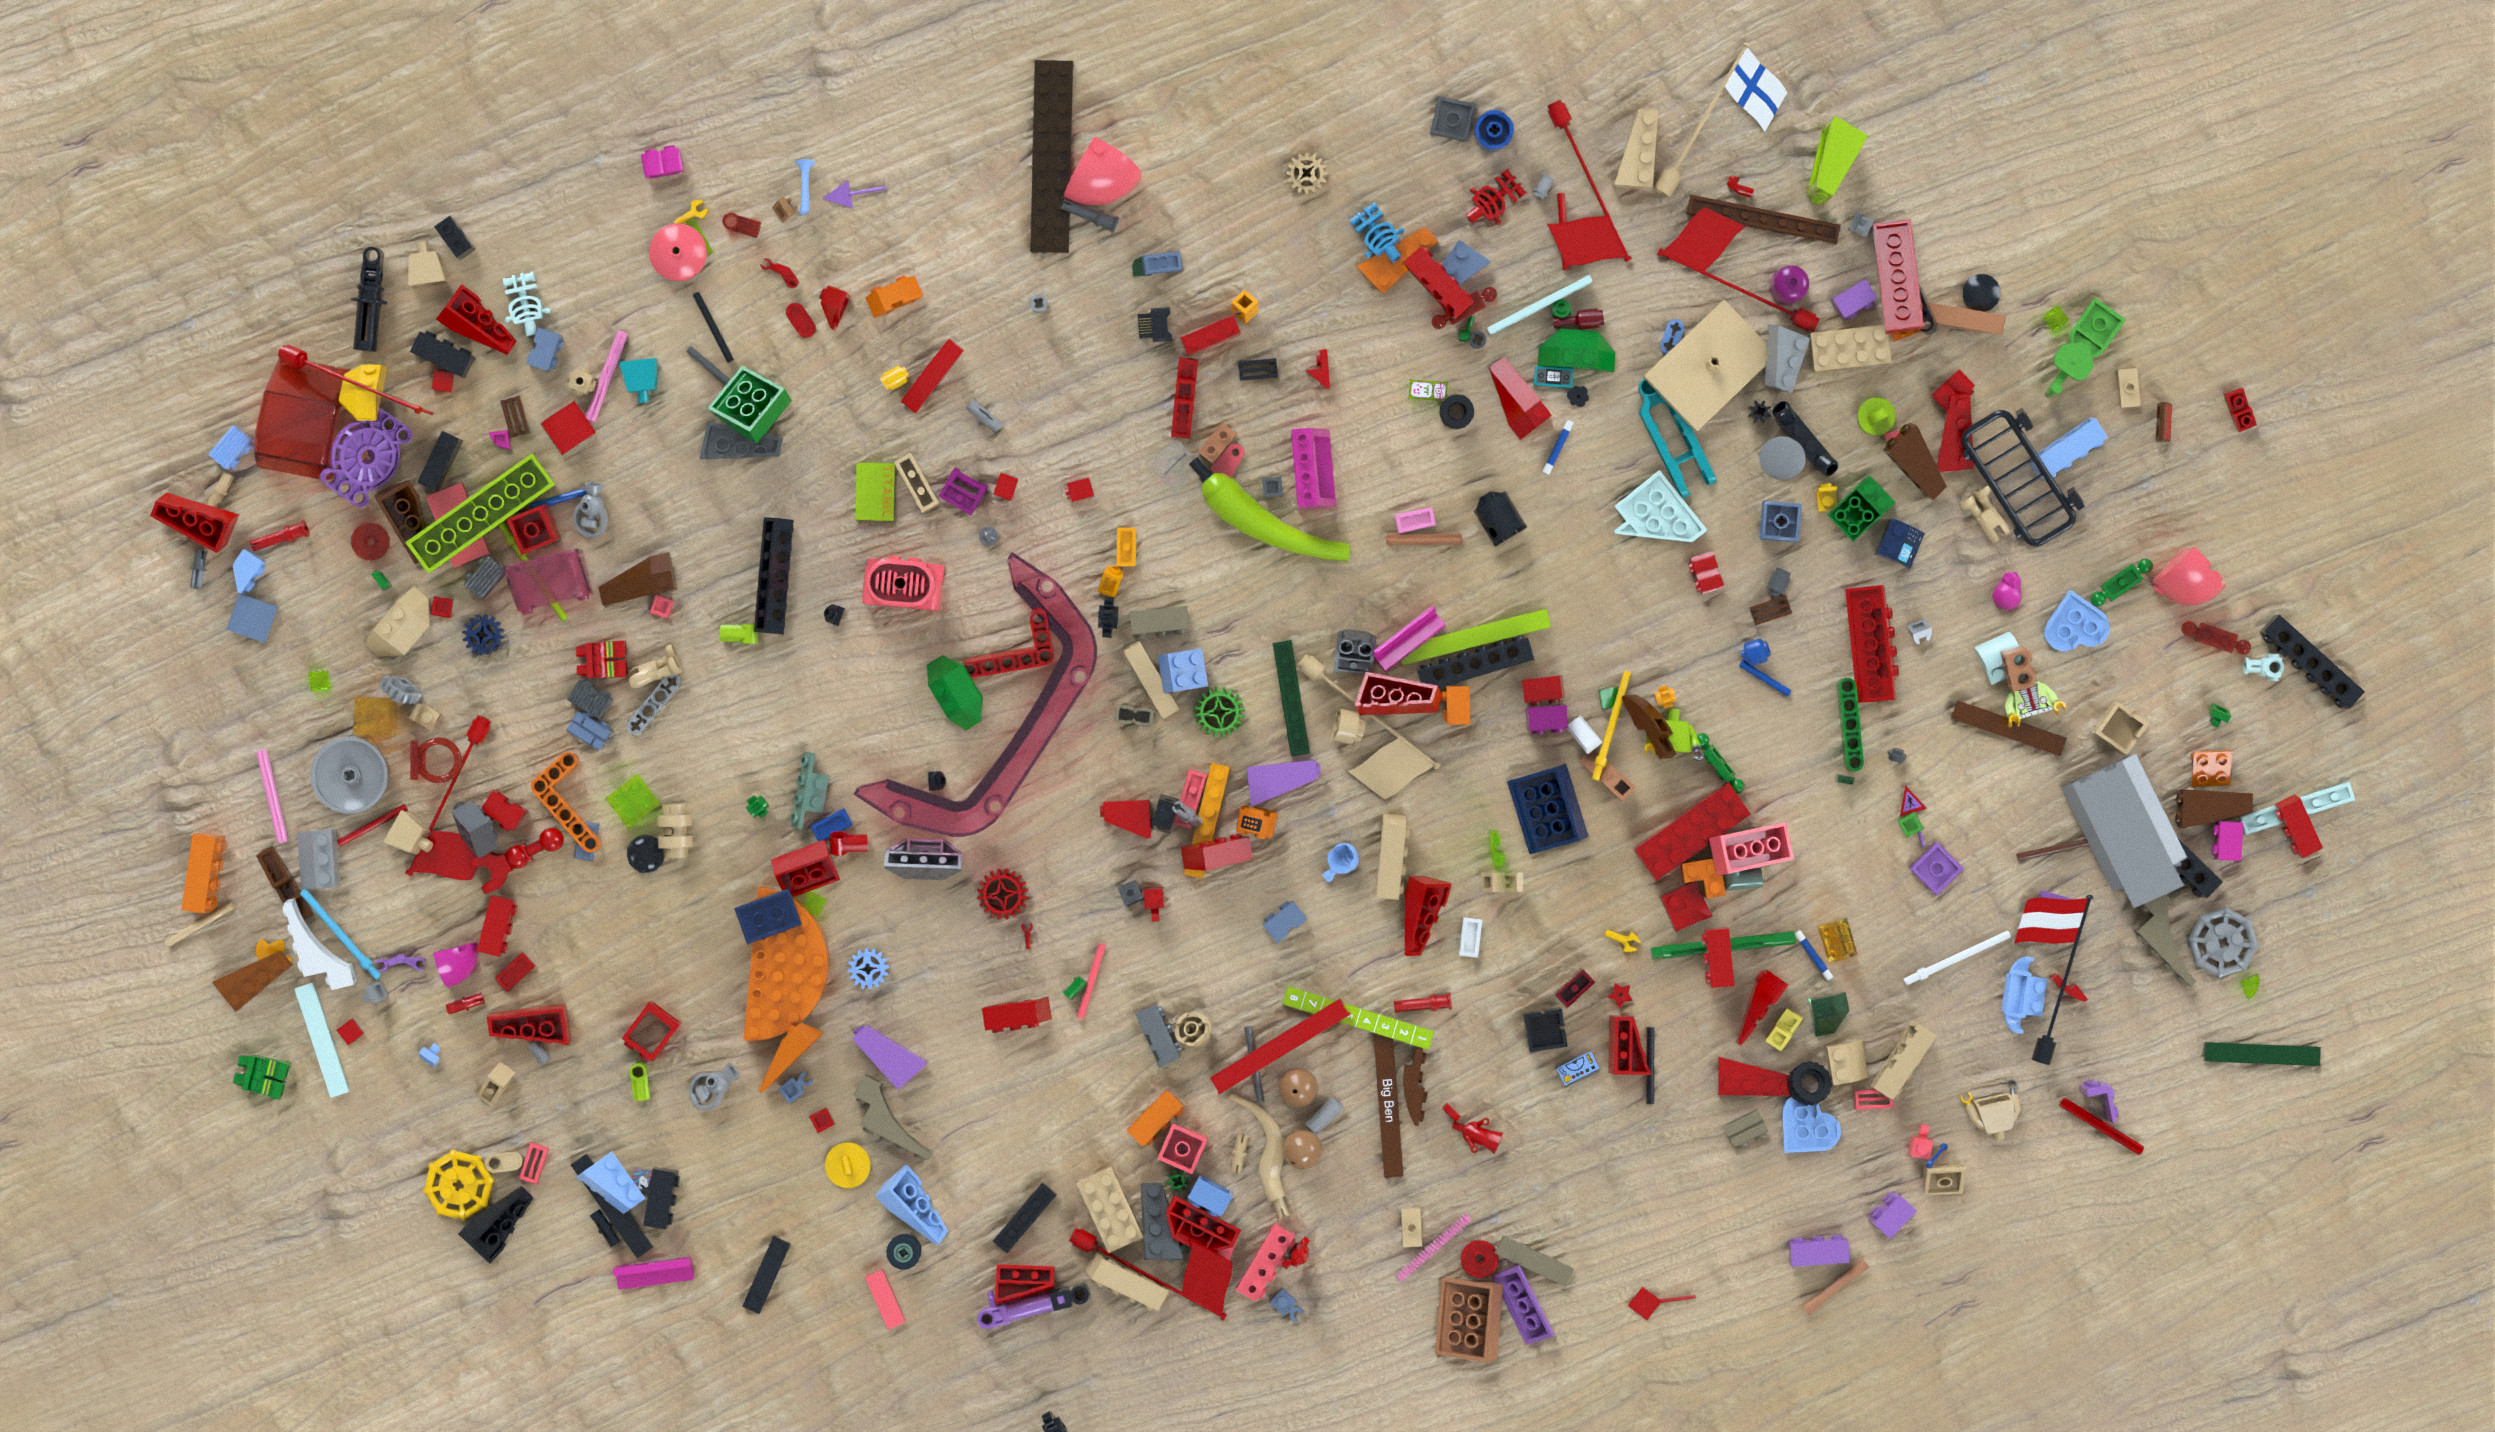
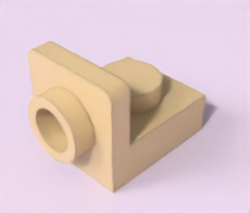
[409,702,441,731]

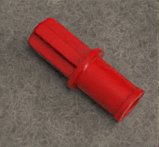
[446,992,485,1014]

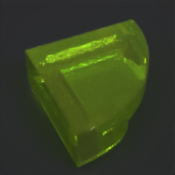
[2239,974,2260,999]

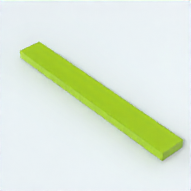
[1402,608,1551,665]

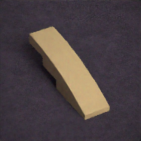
[1123,641,1180,719]

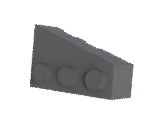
[1135,1003,1182,1068]

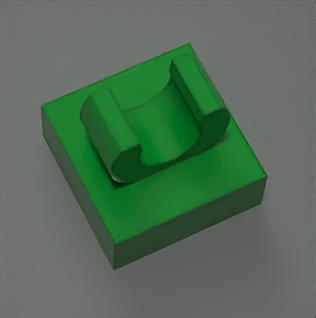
[2209,703,2231,728]

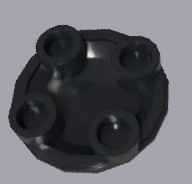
[1963,274,2001,312]
[627,835,665,873]

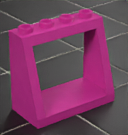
[1291,428,1336,510]

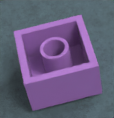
[1868,1191,1916,1239]

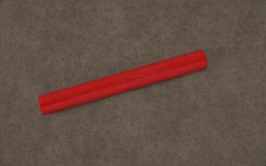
[2059,1098,2144,1155]

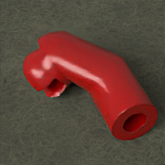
[1727,176,1754,198]

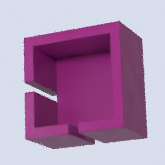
[1526,705,1568,734]

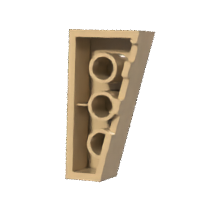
[1870,1022,1937,1100]
[1085,1250,1169,1311]

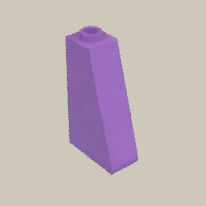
[1247,760,1321,806]
[852,1025,928,1090]

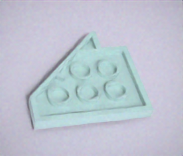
[1613,470,1707,542]

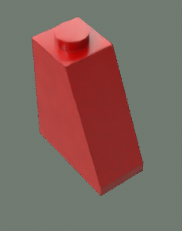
[1100,800,1151,839]

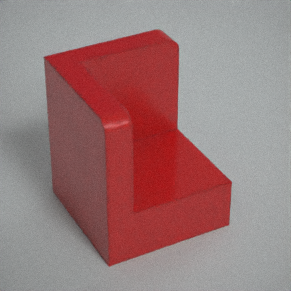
[993,473,1018,501]

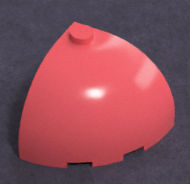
[1063,136,1142,206]
[2151,547,2226,606]

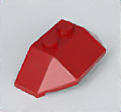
[1165,1195,1241,1252]

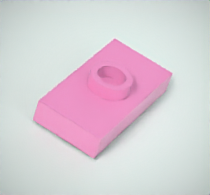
[1394,507,1436,534]

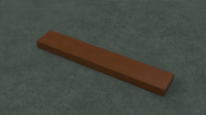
[1951,700,2067,756]

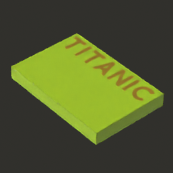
[855,463,895,521]

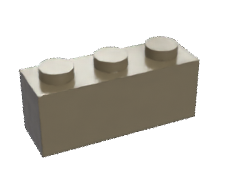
[1130,606,1190,638]

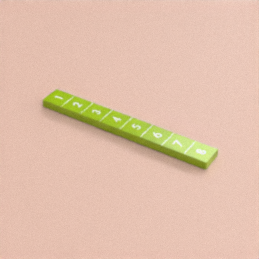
[1282,986,1435,1050]

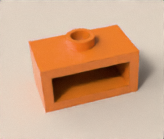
[1442,686,1470,725]

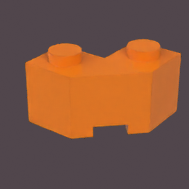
[865,275,924,318]

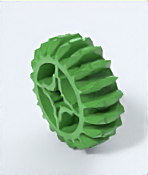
[1194,686,1245,738]

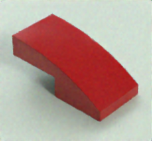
[2049,973,2088,1002]

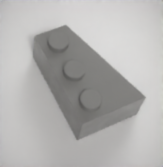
[1765,325,1810,393]

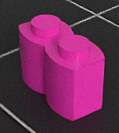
[641,145,684,179]

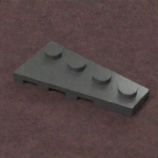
[1141,1183,1183,1260]

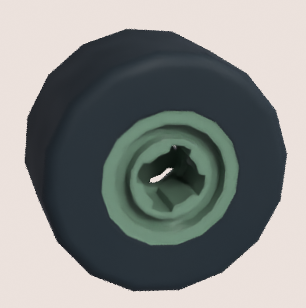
[886,1234,922,1270]

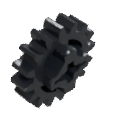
[1098,596,1119,638]
[1041,1411,1068,1432]

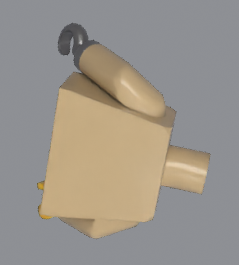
[1960,1080,2021,1141]

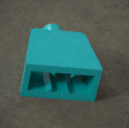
[619,358,658,403]

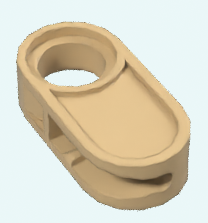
[485,1151,524,1173]

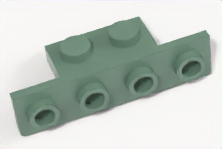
[790,751,829,829]

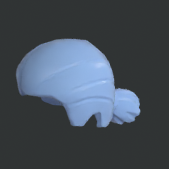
[1322,843,1359,883]

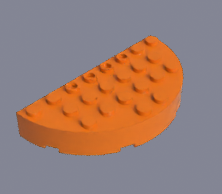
[743,886,830,1041]

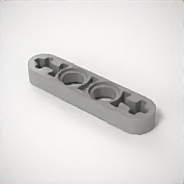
[627,675,682,735]

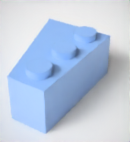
[575,1152,645,1214]

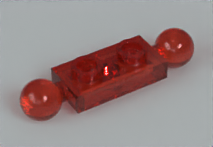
[1431,287,1497,329]
[2181,621,2251,655]

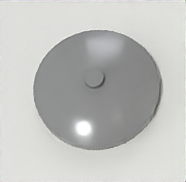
[311,737,389,814]

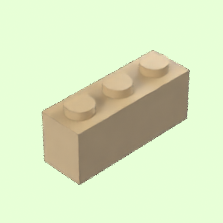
[894,453,940,513]

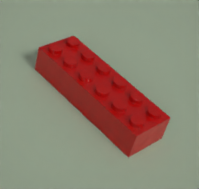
[1633,783,1751,881]

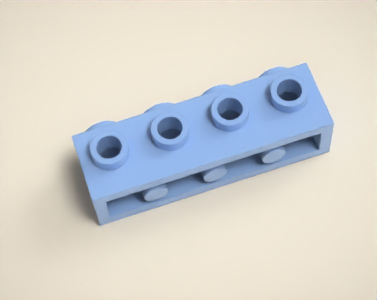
[2029,417,2108,481]

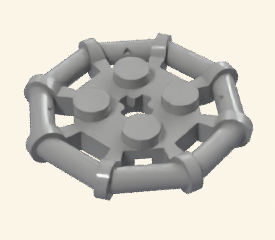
[2187,906,2259,979]

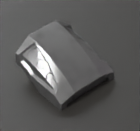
[1333,629,1377,674]

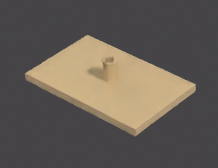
[1643,300,1768,432]

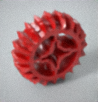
[977,868,1029,920]

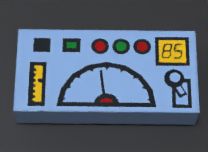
[1556,1051,1599,1085]

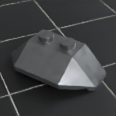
[884,838,963,880]

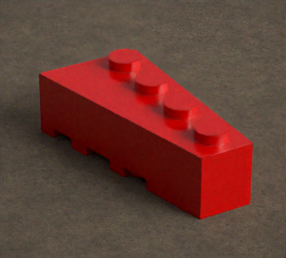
[486,1003,571,1045]

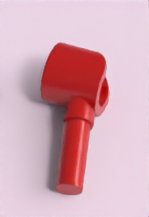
[1021,922,1033,949]

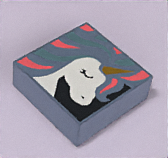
[633,1168,652,1191]

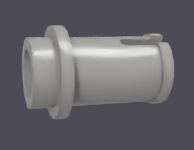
[1533,174,1554,200]
[528,1041,551,1065]

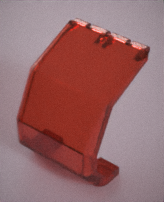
[253,359,351,480]

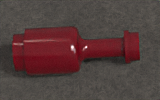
[1553,308,1604,329]

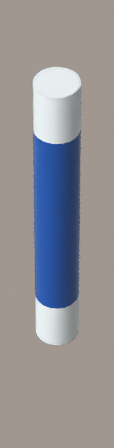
[1542,420,1574,475]
[1794,930,1833,981]

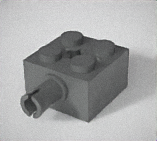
[451,800,499,859]

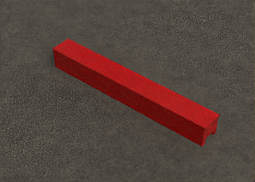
[1210,998,1351,1094]

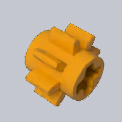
[1654,685,1677,709]

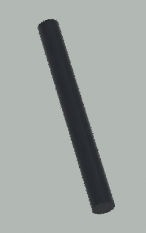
[693,292,734,363]
[1646,1027,1654,1104]

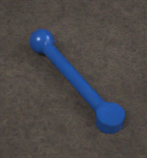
[1926,1143,1948,1168]

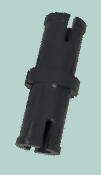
[590,1209,621,1248]

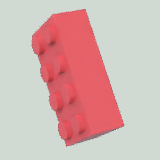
[1709,822,1794,876]

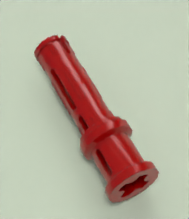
[250,520,310,552]
[1394,993,1452,1013]

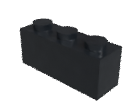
[410,330,475,379]
[417,431,463,492]
[643,1167,680,1229]

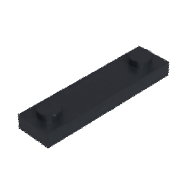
[993,1182,1057,1253]
[742,1236,791,1314]

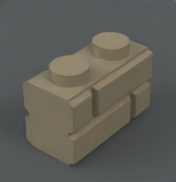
[1722,1109,1768,1149]

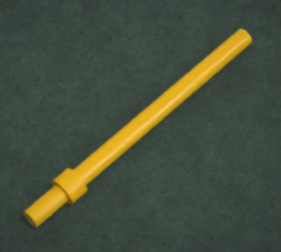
[1592,671,1631,781]

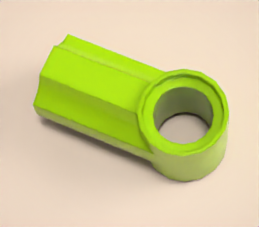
[720,624,758,644]
[629,1061,651,1101]

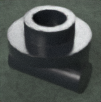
[824,604,845,626]
[928,771,946,791]

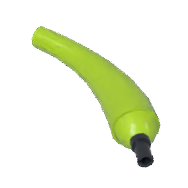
[1188,457,1350,562]

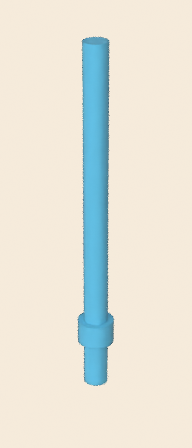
[300,888,381,980]

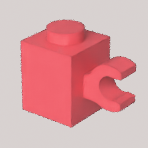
[1908,1124,1933,1160]

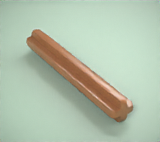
[1386,533,1462,545]

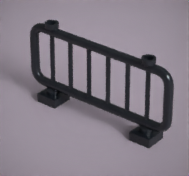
[1961,408,2085,547]

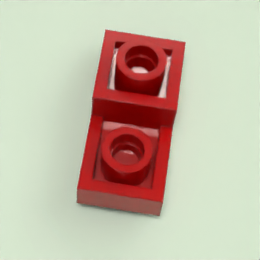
[2223,388,2257,432]

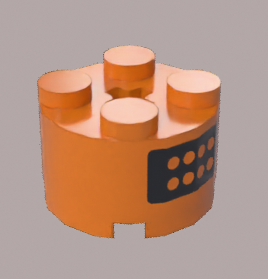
[1236,805,1278,839]

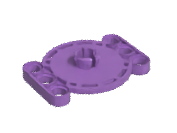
[320,407,412,507]

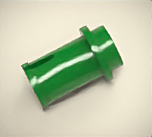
[1063,976,1087,1000]

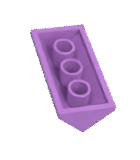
[1492,1264,1554,1345]

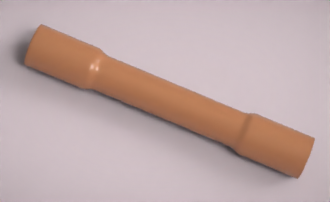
[1802,1258,1870,1314]

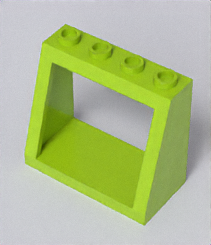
[1806,116,1869,206]

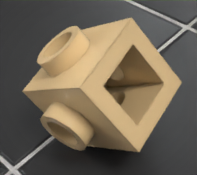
[567,367,596,396]

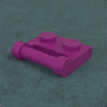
[938,467,989,516]

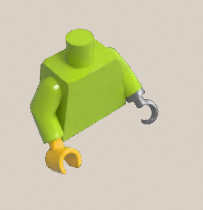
[1643,709,1704,761]

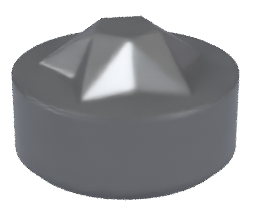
[979,527,998,546]

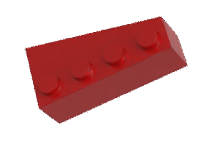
[1402,246,1474,320]
[150,492,240,553]
[1354,672,1443,715]

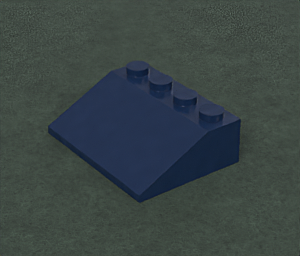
[1507,764,1589,854]

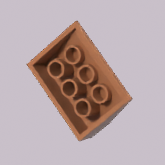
[1435,1277,1503,1362]

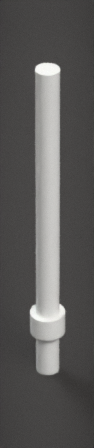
[1903,930,2011,986]

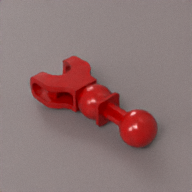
[467,827,564,894]

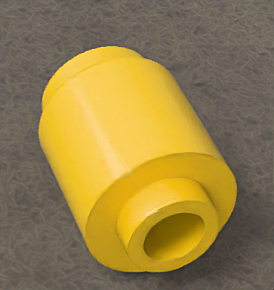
[880,365,909,391]

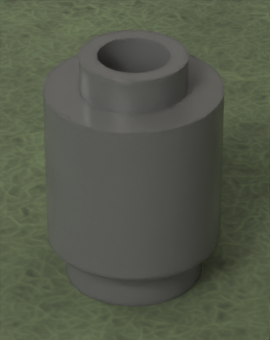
[1766,567,1791,597]

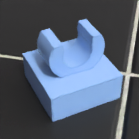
[419,1043,440,1068]

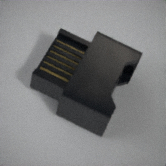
[1138,307,1172,342]

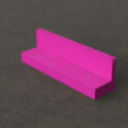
[1373,606,1446,673]
[613,1257,694,1289]

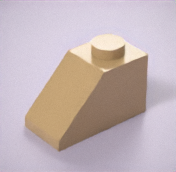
[477,1062,515,1107]

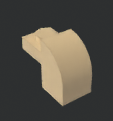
[1481,872,1524,892]

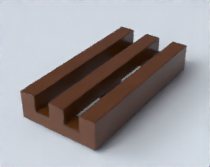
[500,396,530,438]
[1749,595,1792,626]

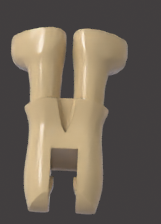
[1958,484,2010,543]
[628,644,683,688]

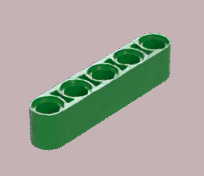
[1837,678,1864,771]

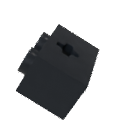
[434,215,476,260]

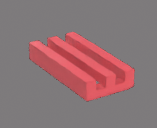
[1854,1089,1894,1110]
[519,1142,549,1185]

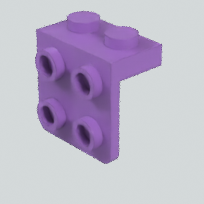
[2079,1079,2119,1123]

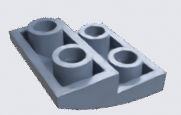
[226,593,278,643]

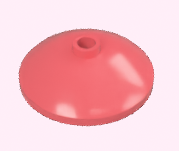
[649,224,707,281]

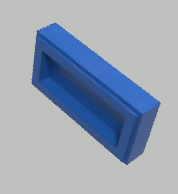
[810,808,853,842]

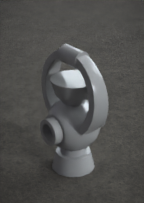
[573,482,608,539]
[689,1063,740,1110]

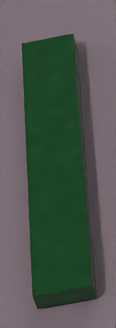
[1273,640,1310,756]
[2203,1042,2321,1066]

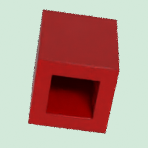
[1064,477,1095,503]

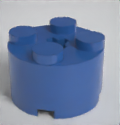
[1474,110,1514,152]

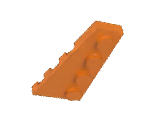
[1357,227,1438,294]

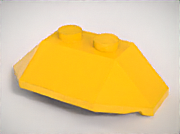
[339,364,387,421]

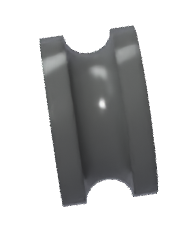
[1469,331,1487,349]

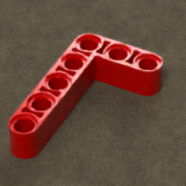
[962,608,1054,678]

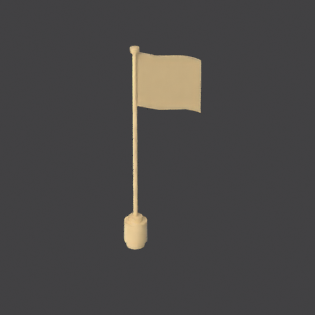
[1297,654,1441,799]

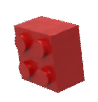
[506,503,561,555]

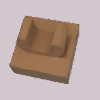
[772,197,798,223]

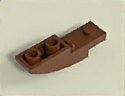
[1621,694,1677,759]
[1403,1046,1428,1126]

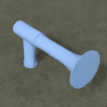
[795,159,815,215]

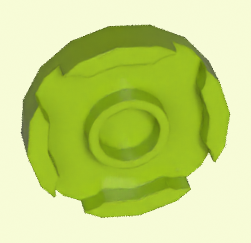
[1857,397,1896,436]

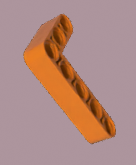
[531,752,602,852]

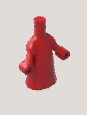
[1452,1118,1503,1154]
[1281,1236,1310,1270]

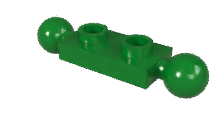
[2090,558,2153,607]
[1697,733,1745,794]

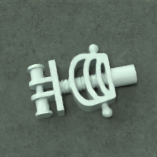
[503,271,550,337]

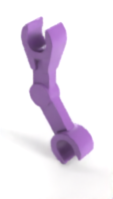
[375,954,427,972]

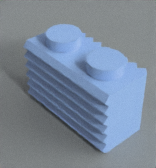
[208,425,254,470]

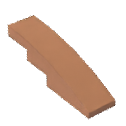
[1925,303,2006,335]

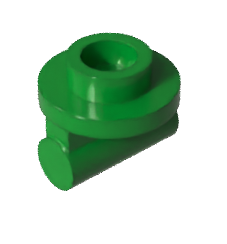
[1551,299,1571,318]

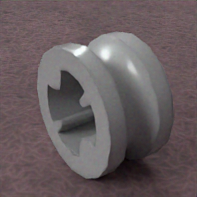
[1030,295,1048,313]

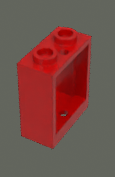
[622,1000,682,1062]

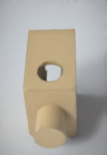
[408,241,448,288]
[383,810,433,854]

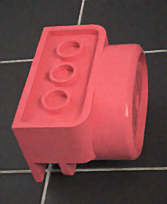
[862,556,945,611]

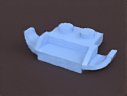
[2001,957,2047,1034]

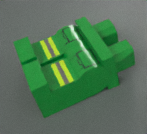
[233,1054,291,1100]

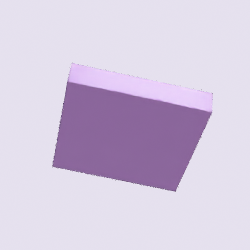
[1909,842,1964,896]

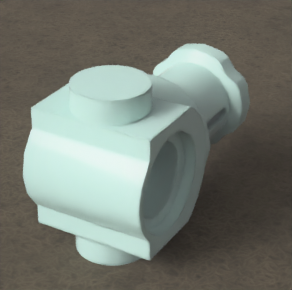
[2243,654,2284,681]

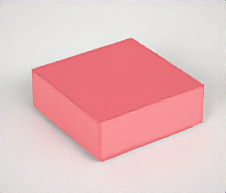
[649,595,674,619]

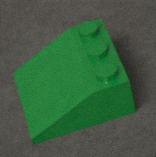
[707,366,792,444]

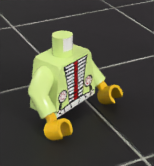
[2005,673,2066,727]

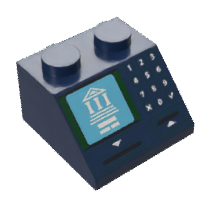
[1875,518,1925,569]

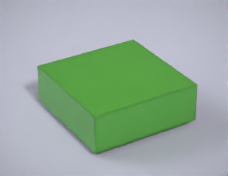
[1898,811,1924,838]

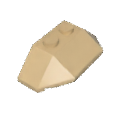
[364,586,430,657]

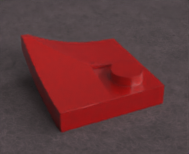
[1659,881,1713,932]

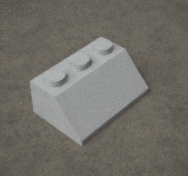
[297,829,340,889]

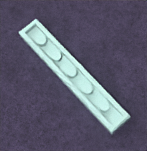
[1486,275,1592,336]
[2239,782,2355,835]
[295,982,350,1098]

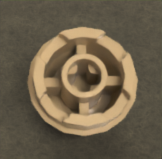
[1175,1012,1211,1049]

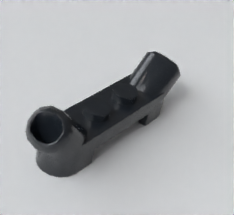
[1772,401,1839,477]

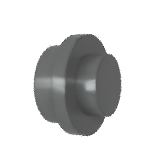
[1888,748,1907,763]

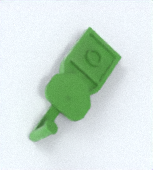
[2045,298,2126,399]

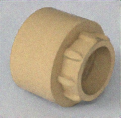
[1331,708,1365,745]

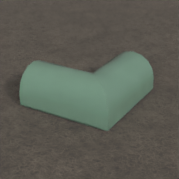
[1723,868,1763,891]

